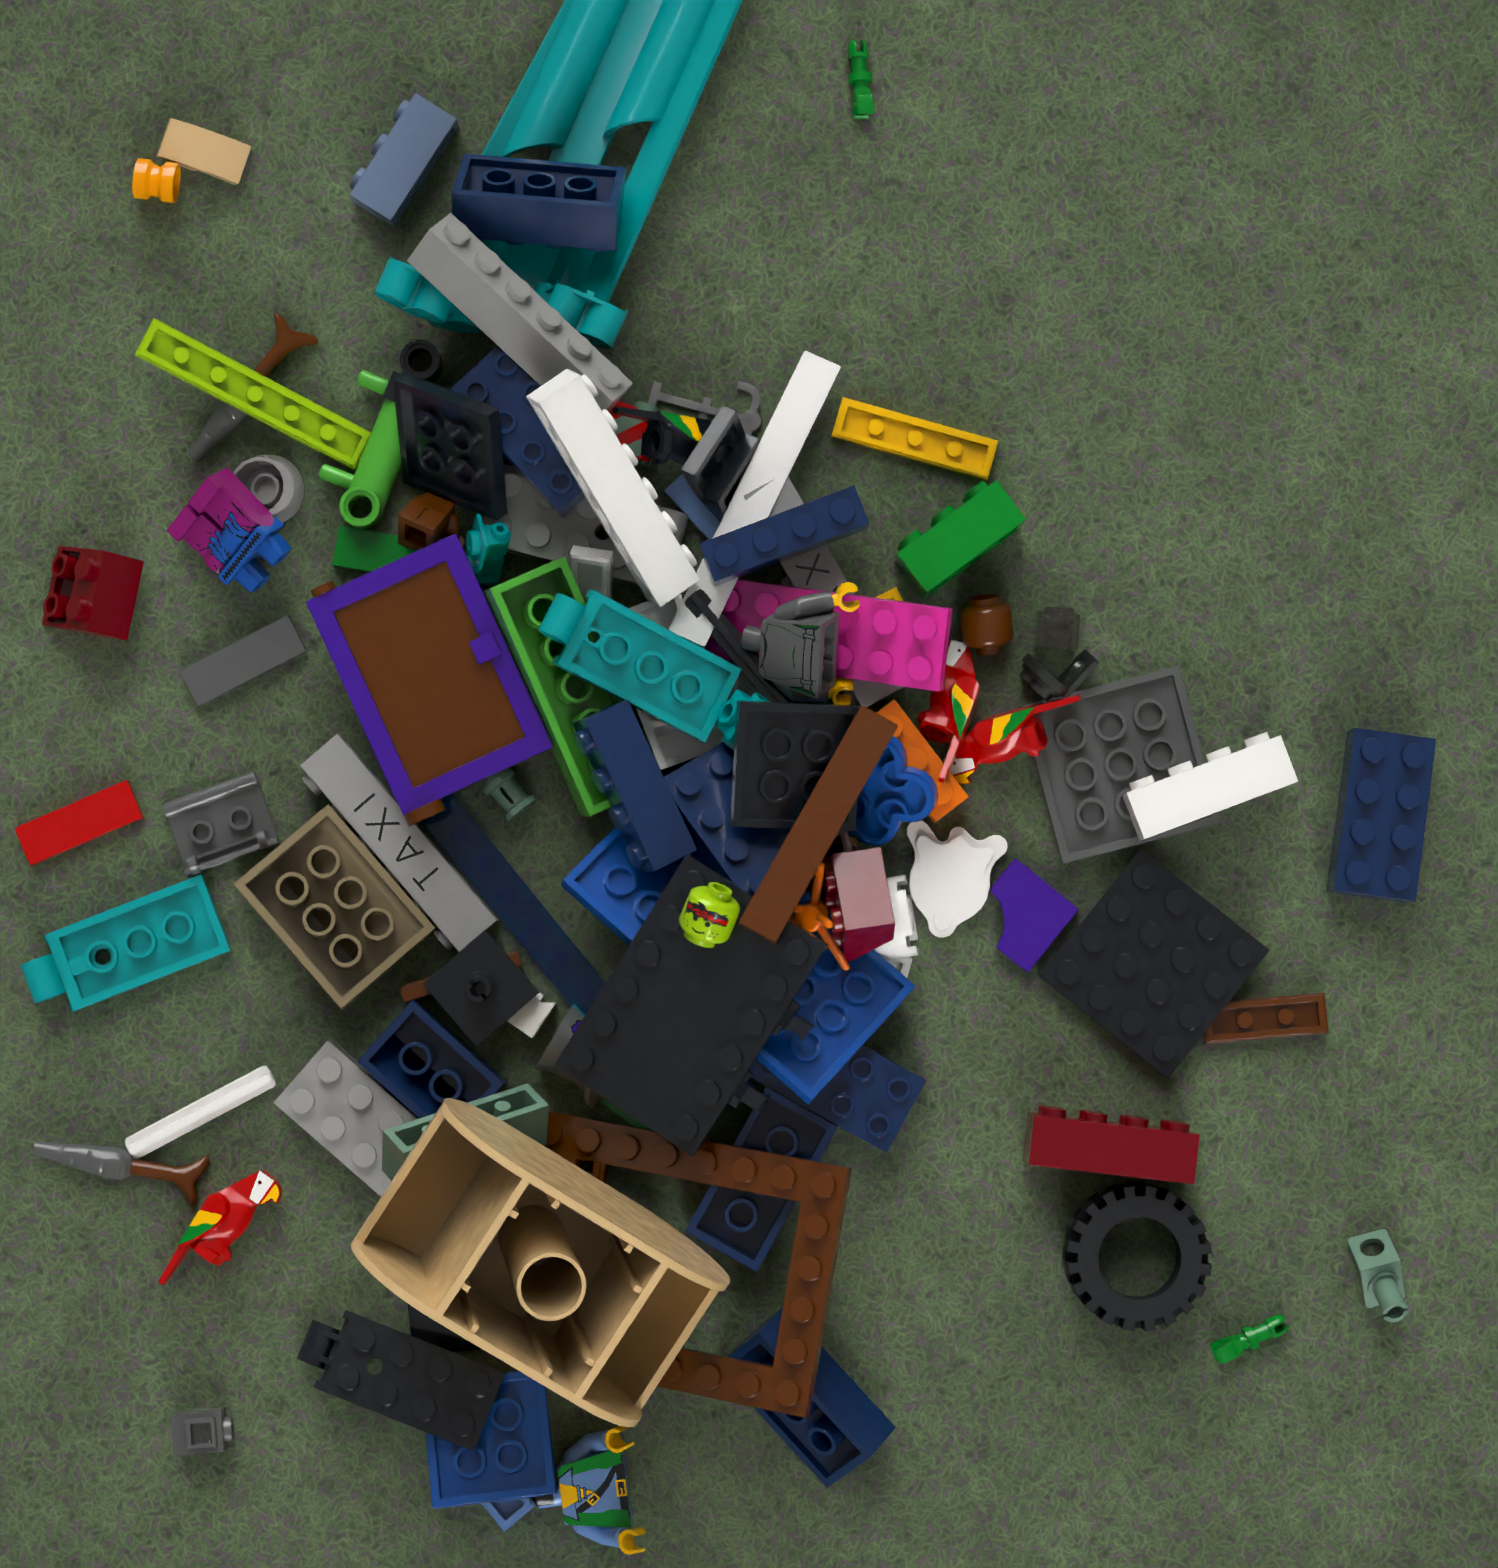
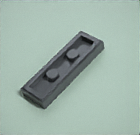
[179,615,308,707]

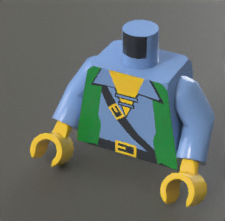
[537,1426,646,1555]

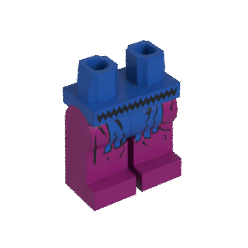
[166,467,292,593]

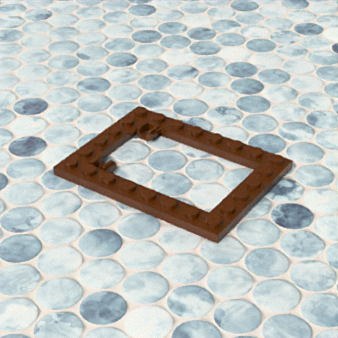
[544,1111,852,1418]

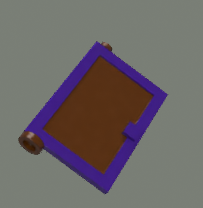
[306,533,553,827]

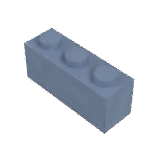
[349,93,459,228]

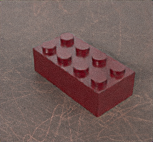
[1023,1105,1200,1184]

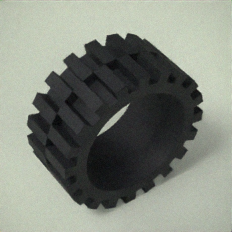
[1063,1182,1212,1331]

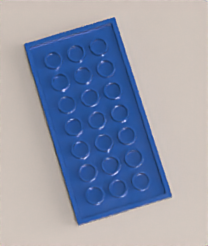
[561,771,915,1105]

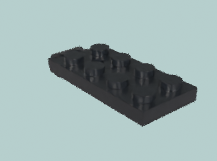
[296,1310,506,1452]

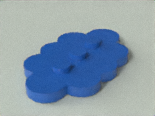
[848,736,938,846]

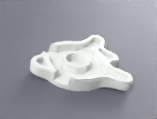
[906,820,1008,938]

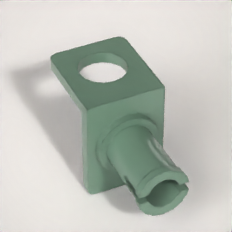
[1347,1229,1409,1322]

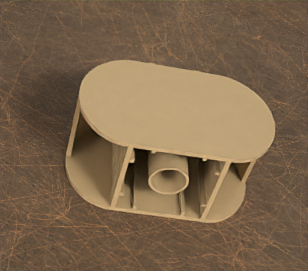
[351,1098,730,1427]

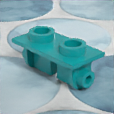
[466,514,511,587]

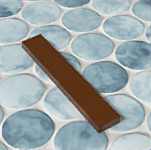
[738,705,898,944]

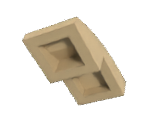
[156,118,251,185]

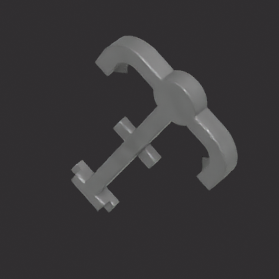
[648,381,761,435]

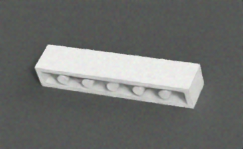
[526,369,700,607]

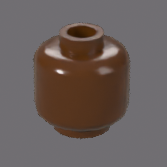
[959,594,1014,655]

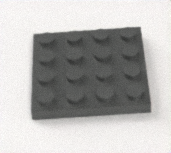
[1020,665,1221,864]

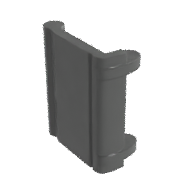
[162,771,280,876]

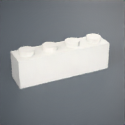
[1122,732,1298,841]

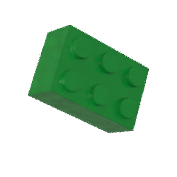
[894,480,1026,600]

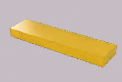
[831,397,998,481]

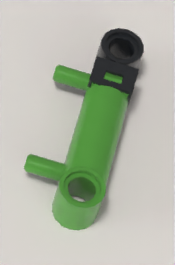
[318,339,443,530]

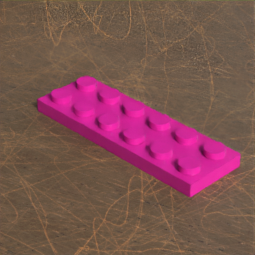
[705,578,953,692]

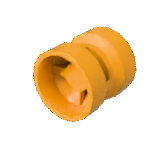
[132,158,181,204]

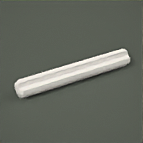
[125,1066,276,1159]

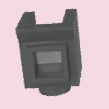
[171,1406,235,1457]

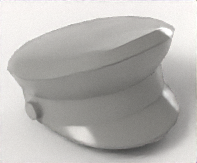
[233,454,304,523]

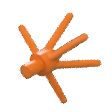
[790,862,850,971]

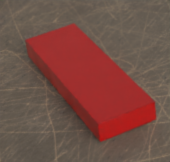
[14,780,145,866]

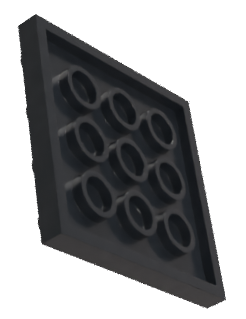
[1039,848,1270,1078]

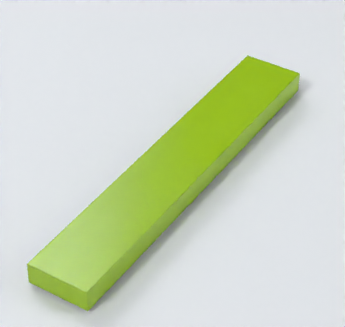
[134,318,371,470]

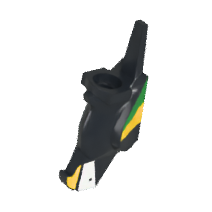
[612,407,711,465]

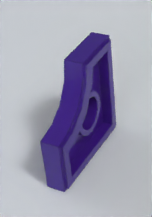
[989,858,1079,973]

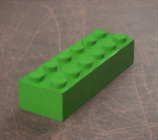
[483,556,622,817]

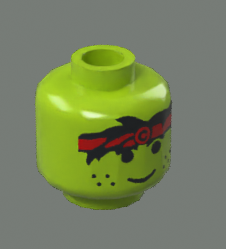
[679,882,740,948]

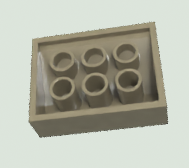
[234,804,435,1011]

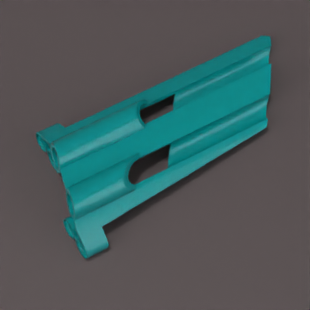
[374,0,743,349]

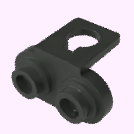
[1019,649,1099,701]

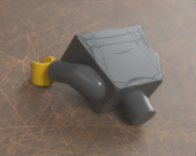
[741,582,860,705]

